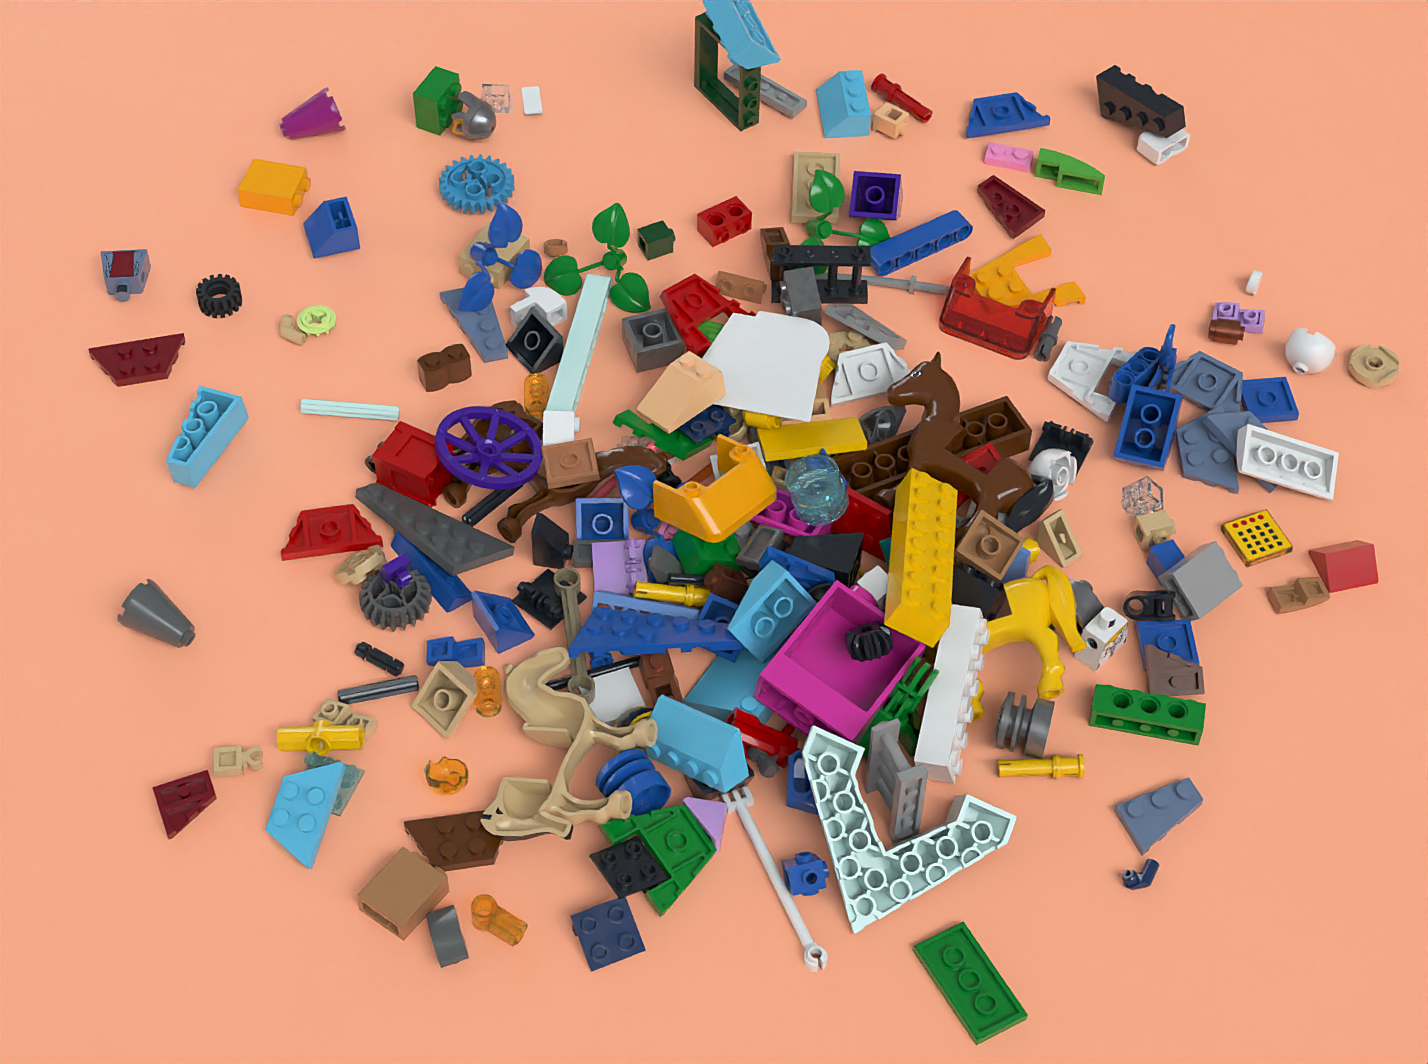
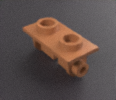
[716,270,767,304]

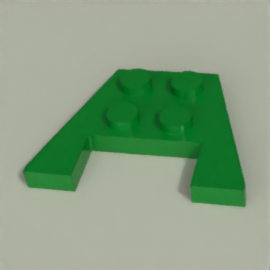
[612,409,714,461]
[598,804,717,917]

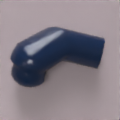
[1122,859,1160,890]

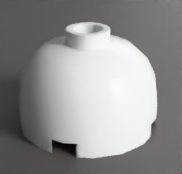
[1285,328,1337,375]
[1028,448,1077,501]

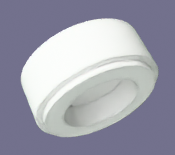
[1246,270,1263,295]

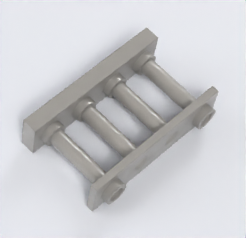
[864,718,928,844]

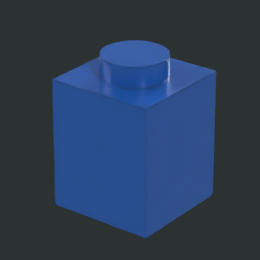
[1146,539,1185,586]

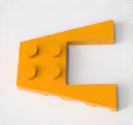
[967,234,1086,314]

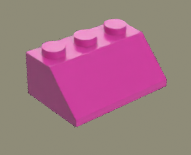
[749,488,834,538]

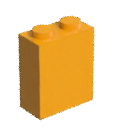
[237,158,311,216]

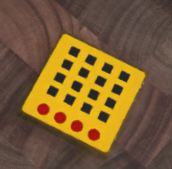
[1220,509,1294,568]

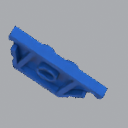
[966,92,1051,139]

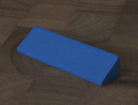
[391,532,472,613]

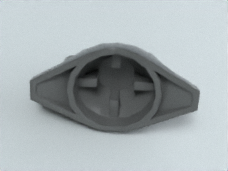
[858,405,907,445]

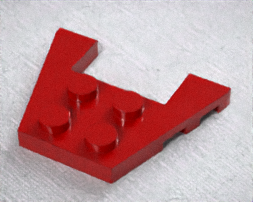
[660,273,757,355]

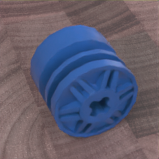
[595,748,671,816]

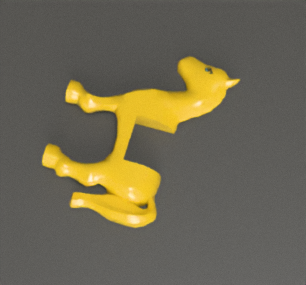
[858,565,1087,723]

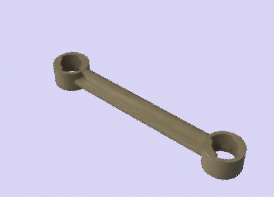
[554,568,595,704]

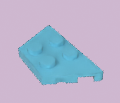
[265,762,347,869]

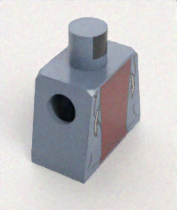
[101,249,151,302]

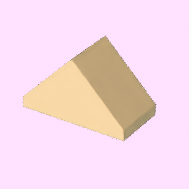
[1036,509,1083,568]

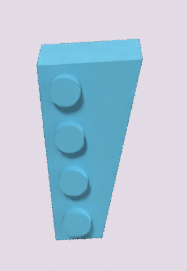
[166,385,249,488]

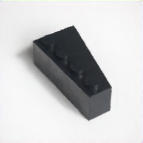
[1096,65,1186,138]

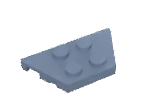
[1160,351,1243,413]
[1175,406,1239,494]
[1202,411,1278,493]

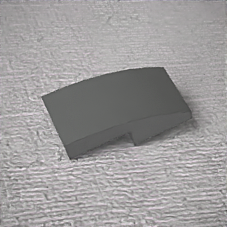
[648,545,686,587]
[426,905,469,968]

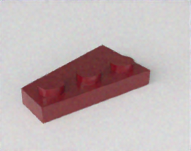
[977,175,1046,240]

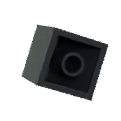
[785,532,864,588]

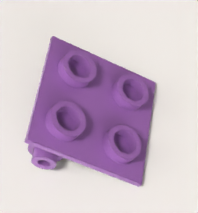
[592,539,647,594]

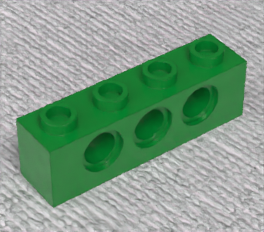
[1089,684,1206,746]

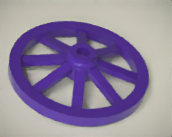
[434,406,543,490]

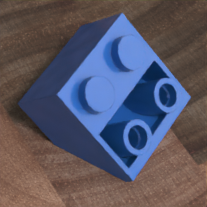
[303,196,360,258]

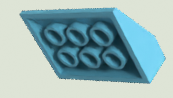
[684,635,791,724]

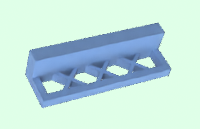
[591,590,703,620]

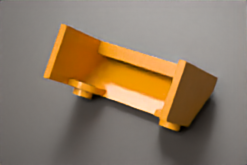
[653,434,777,543]

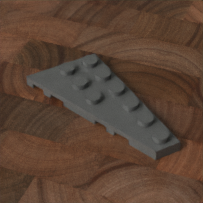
[355,483,515,576]

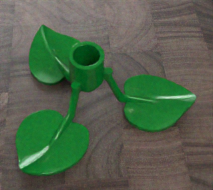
[794,169,890,275]
[544,203,651,313]

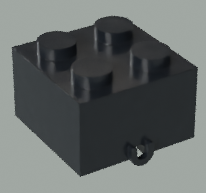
[951,563,1007,621]

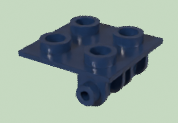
[678,404,736,444]
[570,897,646,972]

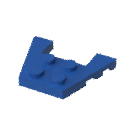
[738,546,835,605]

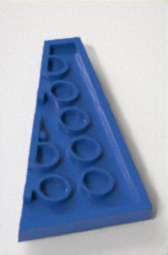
[568,607,745,658]

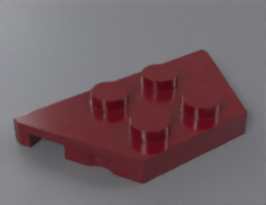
[88,333,186,387]

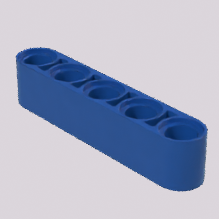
[870,210,973,276]

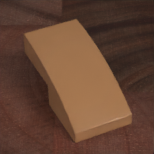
[1266,577,1330,614]

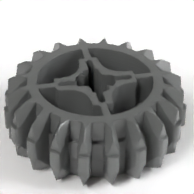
[359,568,432,632]

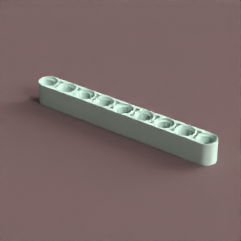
[541,273,612,439]

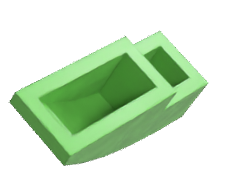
[1035,148,1105,195]

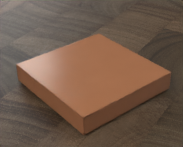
[541,438,600,489]

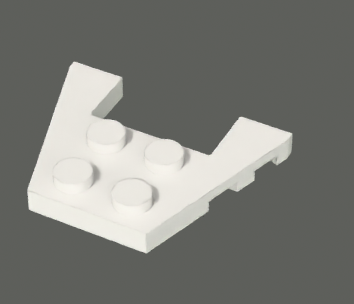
[1047,341,1139,422]

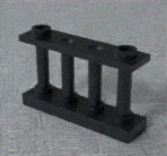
[771,245,871,304]

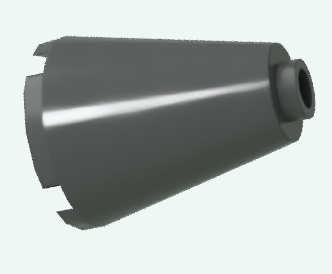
[117,579,196,648]

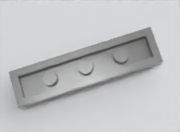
[724,64,807,119]

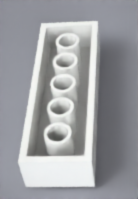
[914,604,990,784]

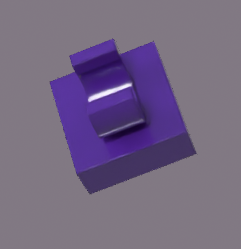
[380,553,411,589]

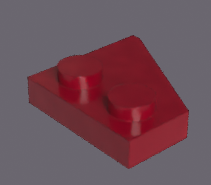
[152,770,217,840]

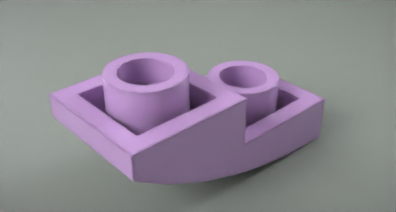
[1213,302,1265,334]

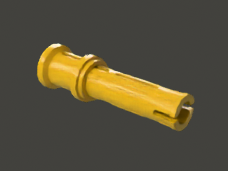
[633,581,710,607]
[998,754,1085,779]

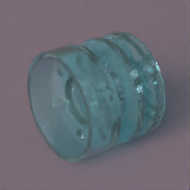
[785,454,849,526]

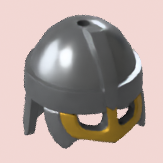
[451,91,497,140]

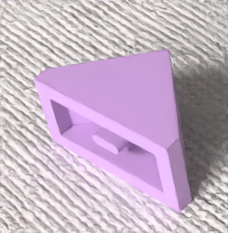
[683,797,727,855]

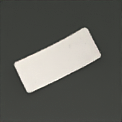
[521,86,543,115]

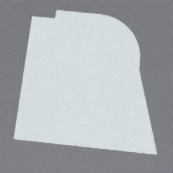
[702,311,830,422]

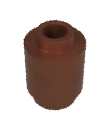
[1208,318,1245,345]

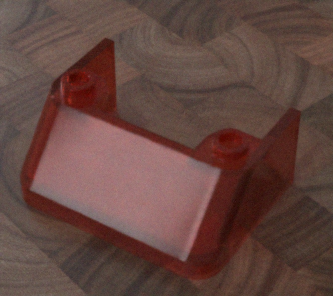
[938,256,1056,360]

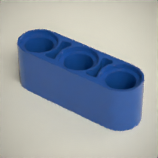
[1108,347,1160,404]

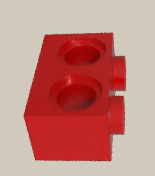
[697,196,752,247]

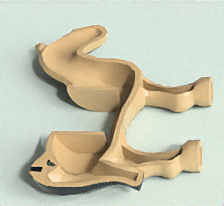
[481,647,658,842]

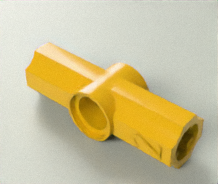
[276,720,365,757]

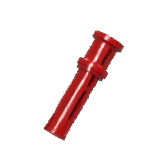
[871,73,933,123]

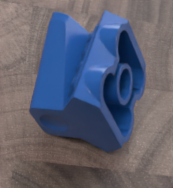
[786,749,819,815]

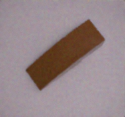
[760,227,794,280]

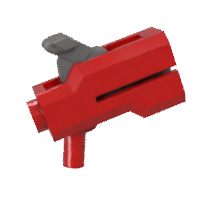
[725,707,800,778]

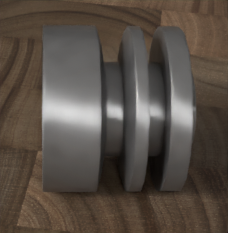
[995,691,1055,759]

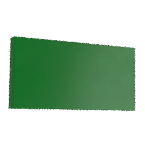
[913,921,1028,1046]

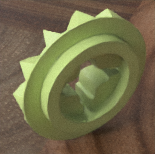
[297,305,337,338]

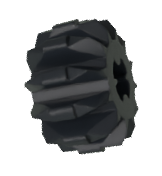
[845,621,894,662]

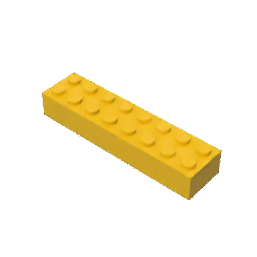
[884,468,958,648]

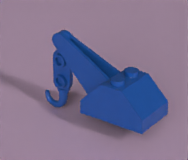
[1113,324,1182,471]

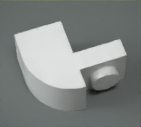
[510,287,568,328]

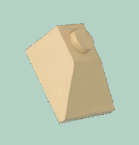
[411,661,477,739]

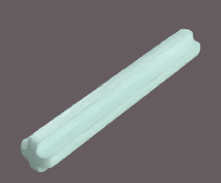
[300,398,400,421]

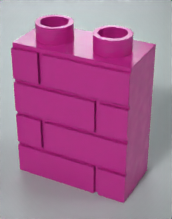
[753,580,927,745]

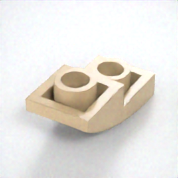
[312,698,378,743]

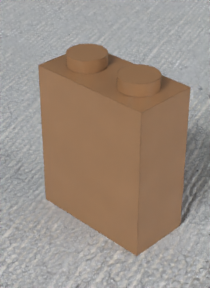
[357,847,450,941]

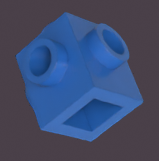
[781,851,829,896]

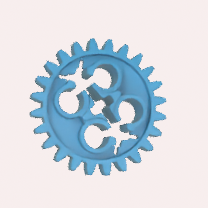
[439,154,515,215]

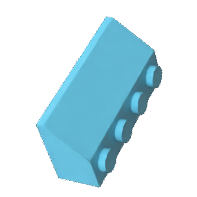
[702,0,781,69]
[645,695,749,793]

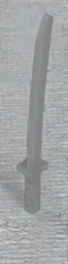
[815,273,949,296]

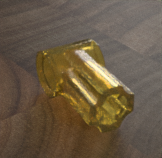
[471,894,528,947]

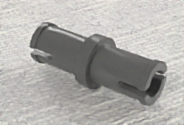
[1034,315,1062,362]

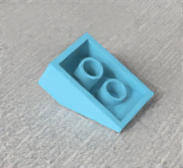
[727,560,817,663]

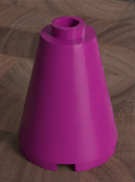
[279,87,346,139]

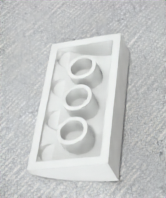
[1236,424,1339,501]

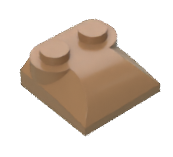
[954,509,1026,582]

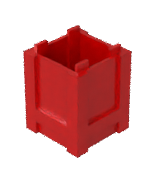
[372,421,455,508]

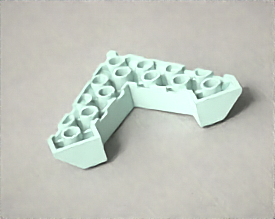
[801,725,1017,934]

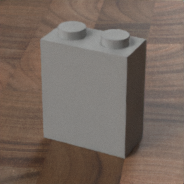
[1158,541,1243,621]

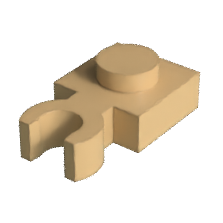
[213,745,263,778]

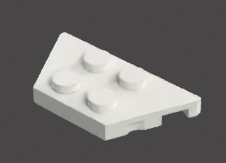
[830,342,911,407]

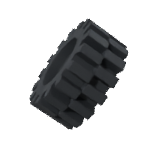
[196,274,243,319]

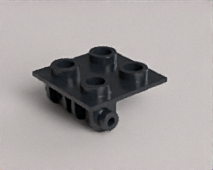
[1028,421,1094,476]
[512,569,587,630]
[589,837,668,899]

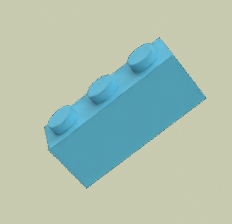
[816,70,871,138]

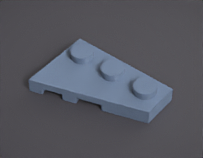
[1114,777,1203,856]

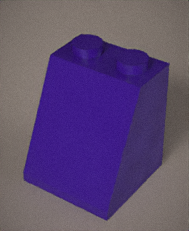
[849,171,903,221]

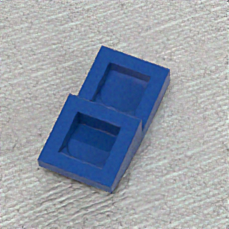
[426,636,485,668]

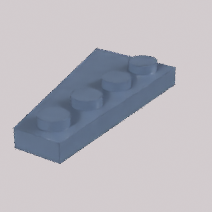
[439,288,508,363]

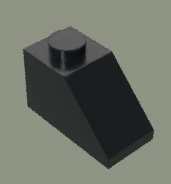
[531,512,573,569]

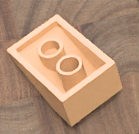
[636,351,727,434]

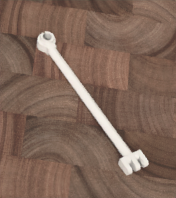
[720,786,828,972]

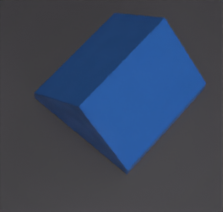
[576,497,629,540]
[471,590,535,654]

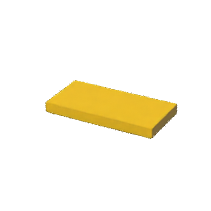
[757,417,867,461]

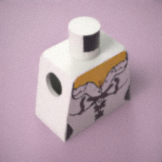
[1074,607,1128,672]

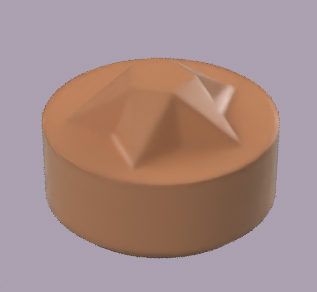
[544,239,568,257]

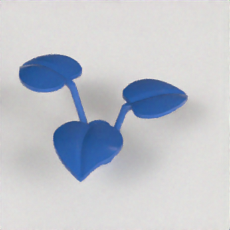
[456,202,542,312]
[614,465,691,584]

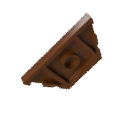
[404,809,504,872]

